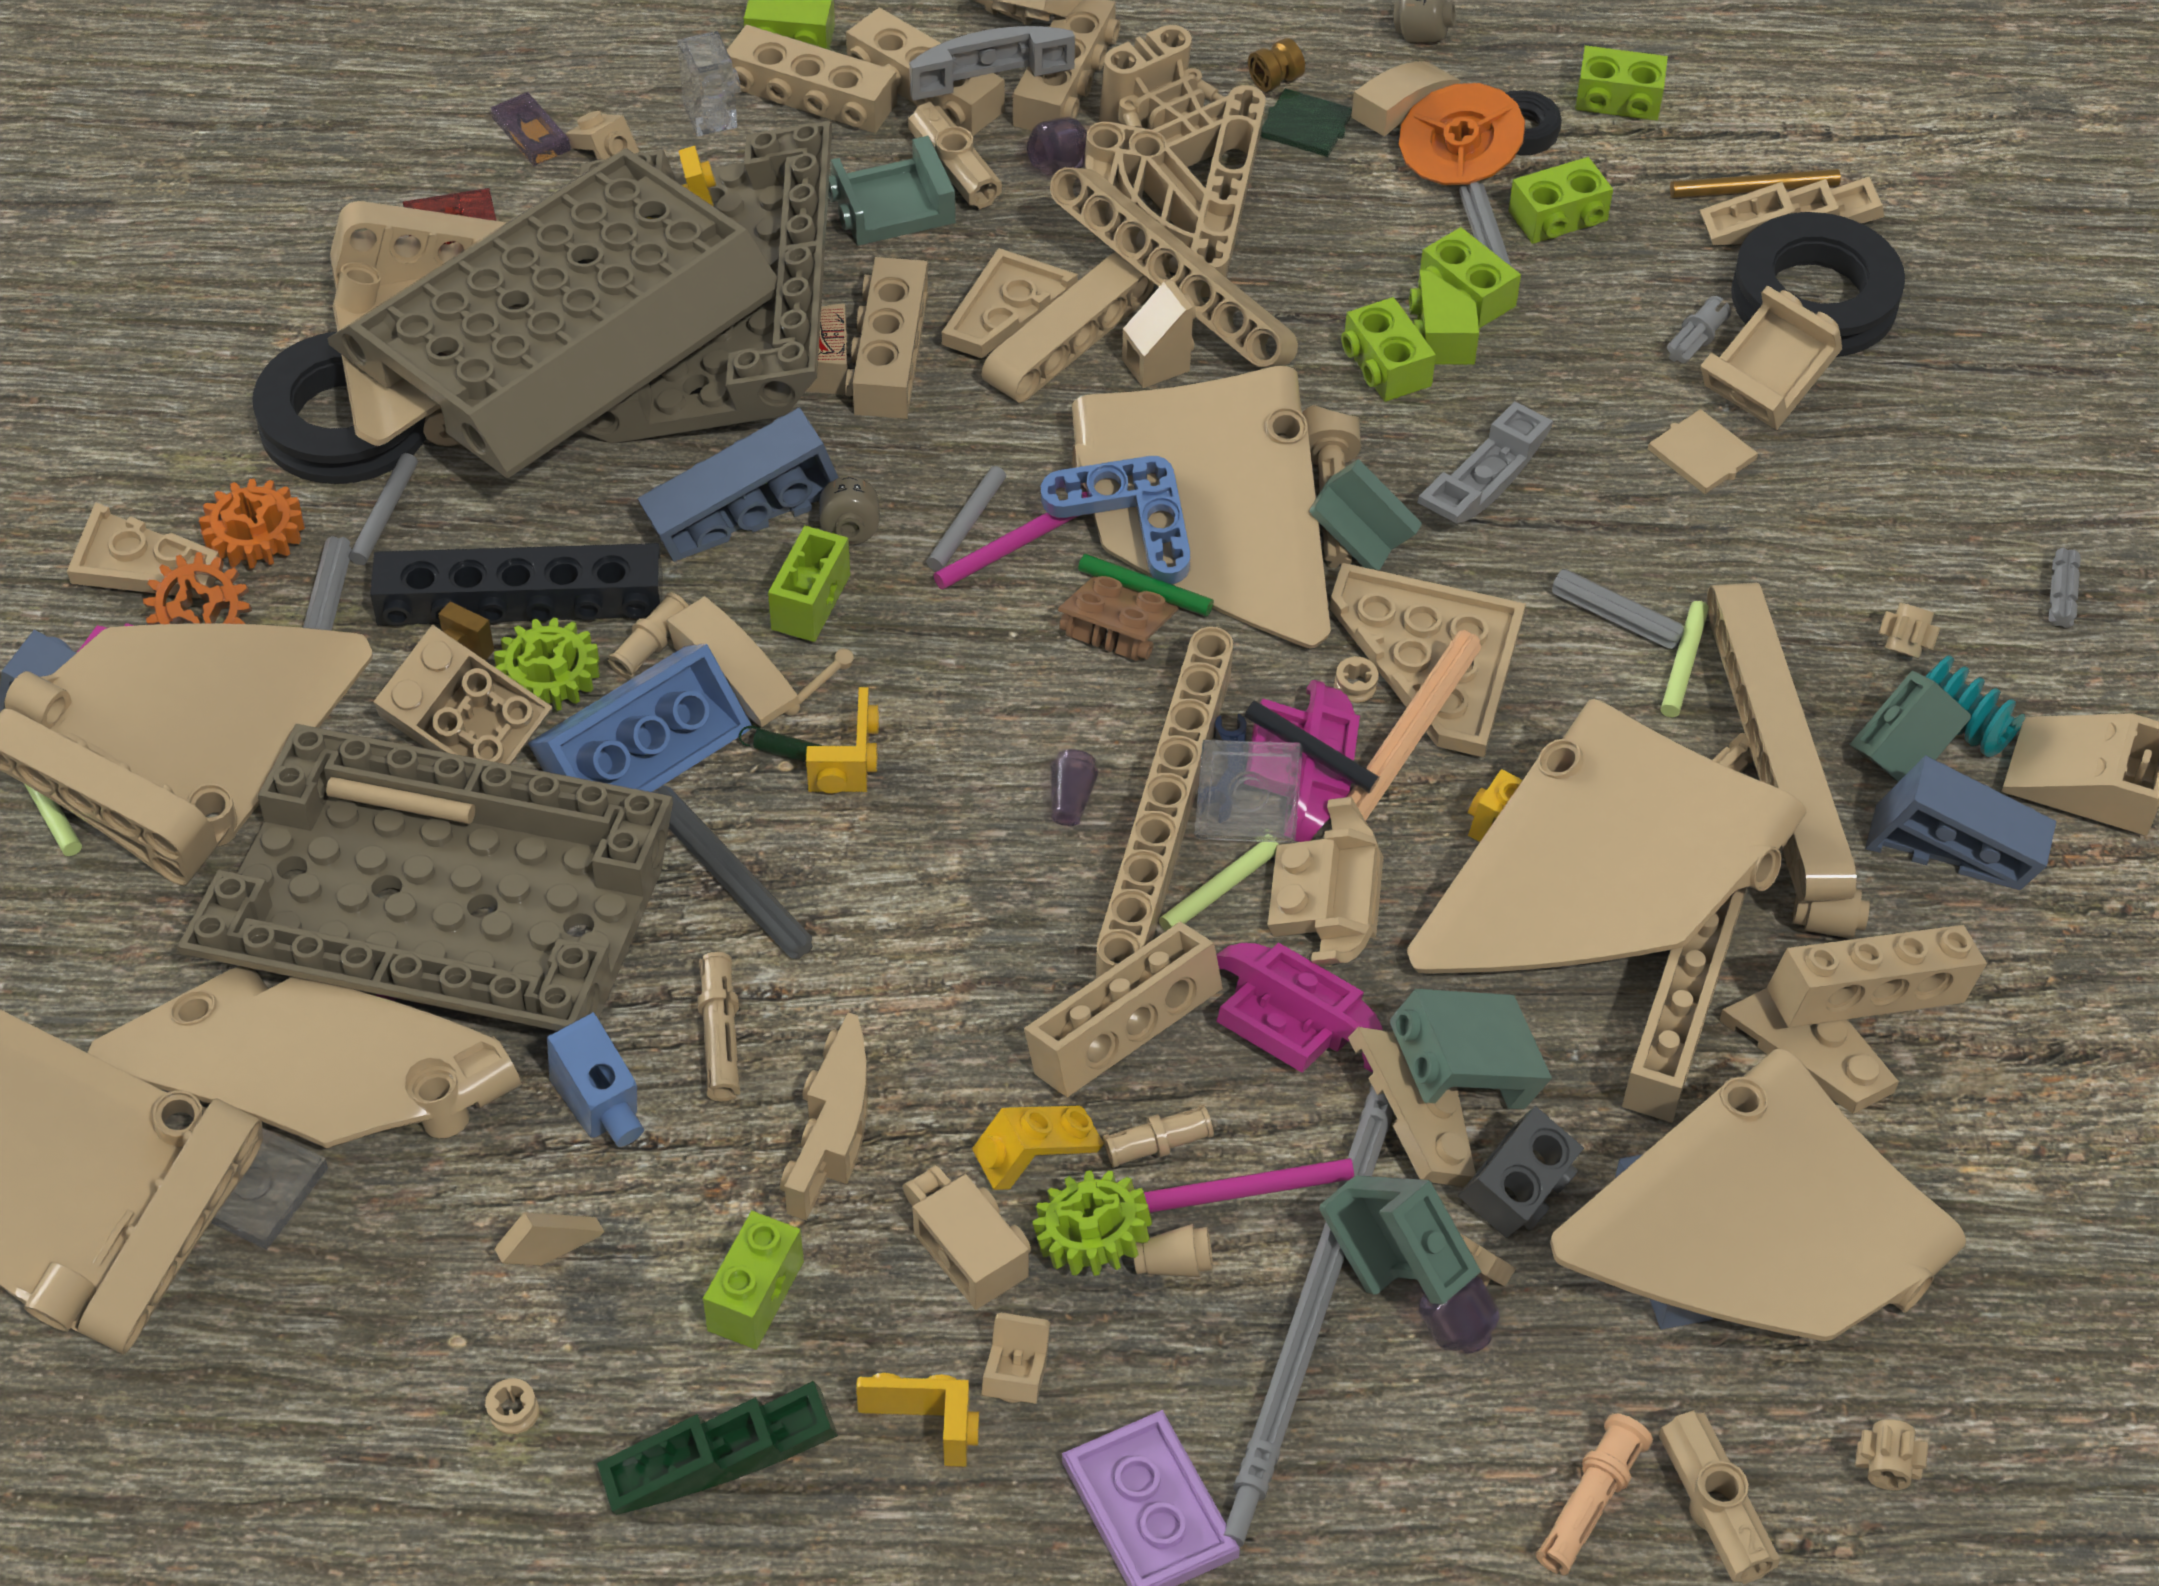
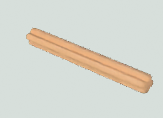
[1347,630,1481,821]

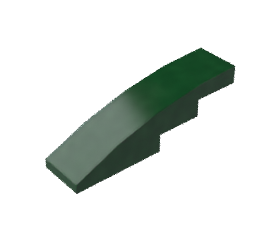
[597,1381,838,1515]

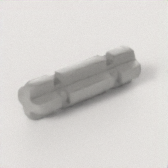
[2048,547,2081,628]

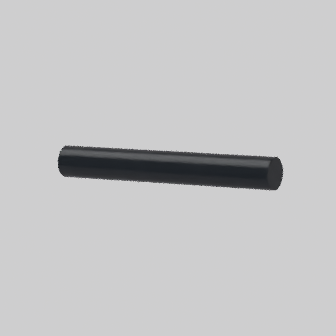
[1244,700,1380,794]

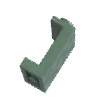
[828,136,956,246]
[1390,989,1552,1109]
[1319,1175,1481,1304]

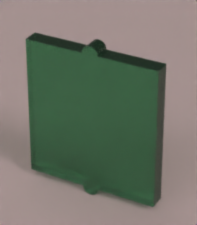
[1260,88,1352,157]

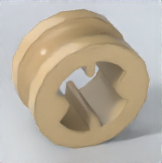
[1334,656,1379,703]
[485,1378,540,1434]

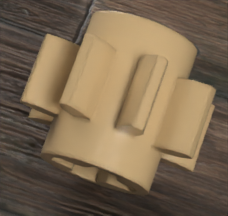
[1878,603,1940,659]
[1855,1419,1928,1490]

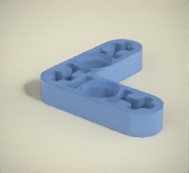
[1041,456,1190,584]

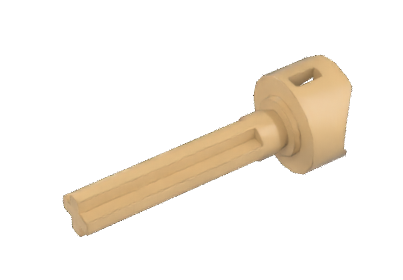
[1302,405,1361,568]

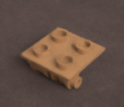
[1058,576,1179,661]

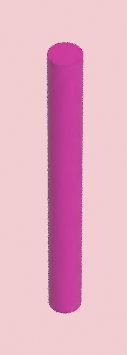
[933,492,1088,590]
[1144,1158,1355,1213]

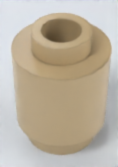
[1792,889,1870,939]

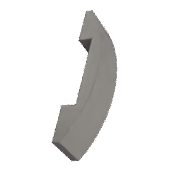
[909,26,1075,101]
[1417,401,1553,524]

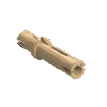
[697,952,740,1102]

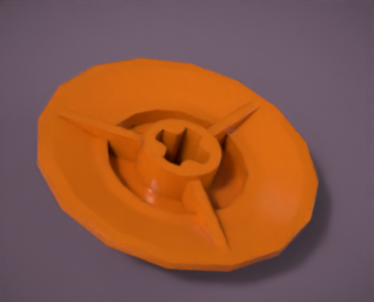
[1399,83,1525,185]

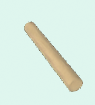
[326,777,475,824]

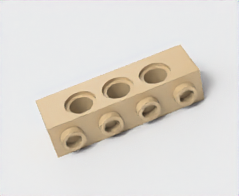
[1013,0,1120,138]
[846,7,1005,136]
[723,24,897,134]
[845,257,928,419]
[1024,921,1223,1097]
[1767,925,1987,1028]

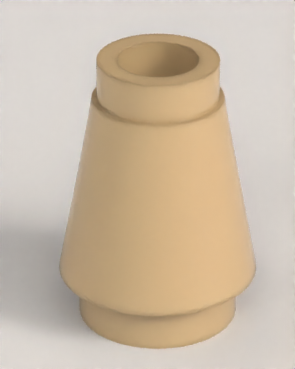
[1134,1223,1213,1277]

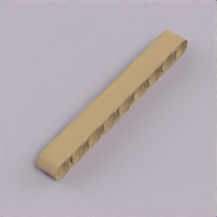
[1707,582,1856,902]
[1096,627,1233,979]

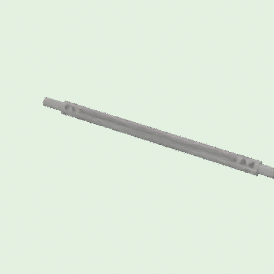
[1224,1084,1394,1547]

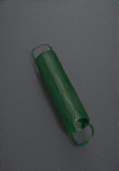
[739,726,824,763]

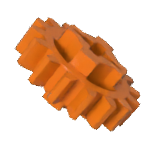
[199,479,305,569]
[143,552,252,625]

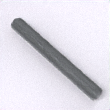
[653,786,813,959]

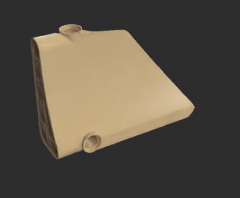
[1407,699,1807,974]
[1550,1048,1966,1341]

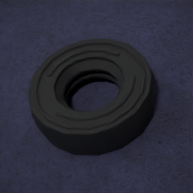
[1506,90,1562,155]

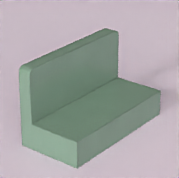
[1310,459,1422,571]
[1849,670,1971,782]

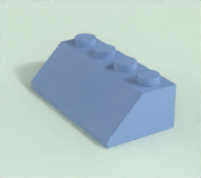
[528,644,752,792]

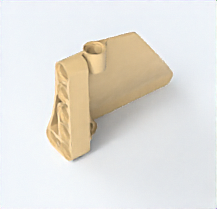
[330,201,523,446]
[1072,366,1331,649]
[0,623,373,886]
[0,1009,263,1355]

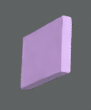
[1062,1410,1240,1586]

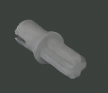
[1667,296,1731,364]

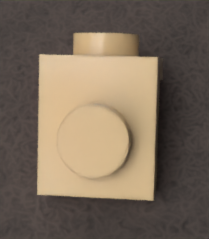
[565,111,639,160]
[981,1313,1050,1404]

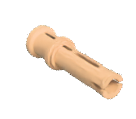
[1536,1413,1653,1575]

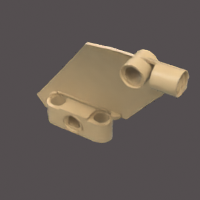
[88,966,522,1148]

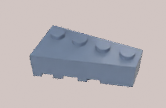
[638,407,839,562]

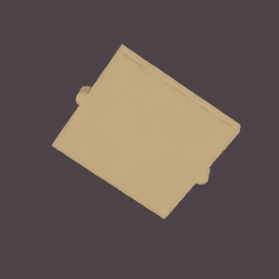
[1648,409,1758,494]

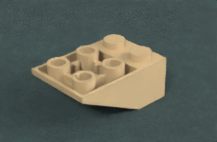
[373,624,553,765]
[2001,713,2159,836]

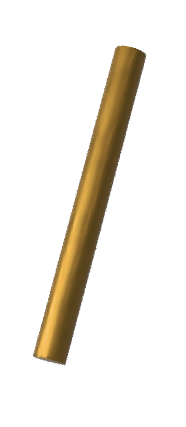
[1670,169,1841,198]

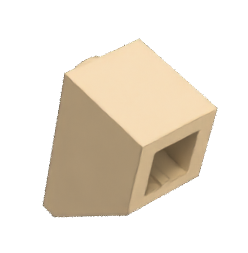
[1122,279,1196,388]

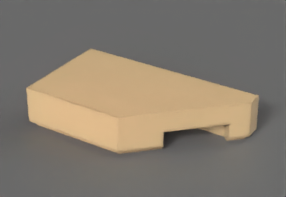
[494,1212,604,1266]

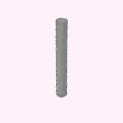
[349,453,418,565]
[926,466,1006,572]

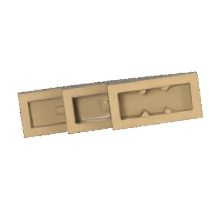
[1700,177,1884,245]

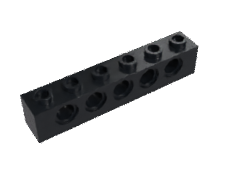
[370,543,663,626]

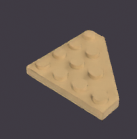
[1330,563,1526,757]

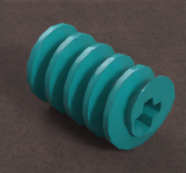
[1926,655,2026,757]

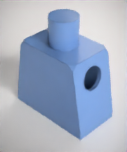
[547,1012,644,1147]

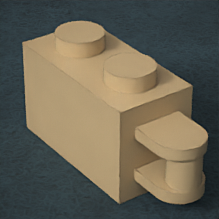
[903,1165,1031,1310]

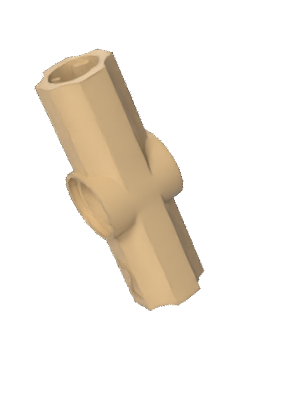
[908,102,1002,210]
[1659,1410,1780,1584]

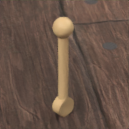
[784,648,854,716]

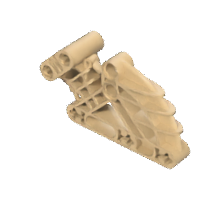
[1084,25,1266,297]

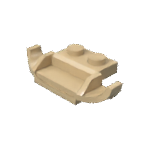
[1268,797,1384,968]

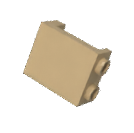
[1700,286,1842,430]

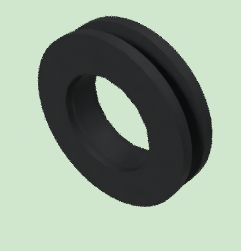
[1731,212,1905,357]
[253,331,426,484]

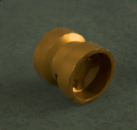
[1248,38,1305,92]

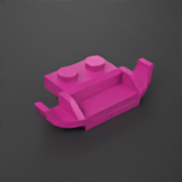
[1244,680,1360,842]
[1216,942,1383,1073]

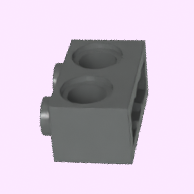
[1458,1106,1584,1238]

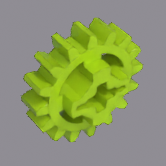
[494,618,600,711]
[1033,1170,1152,1276]

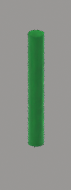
[1078,554,1214,617]

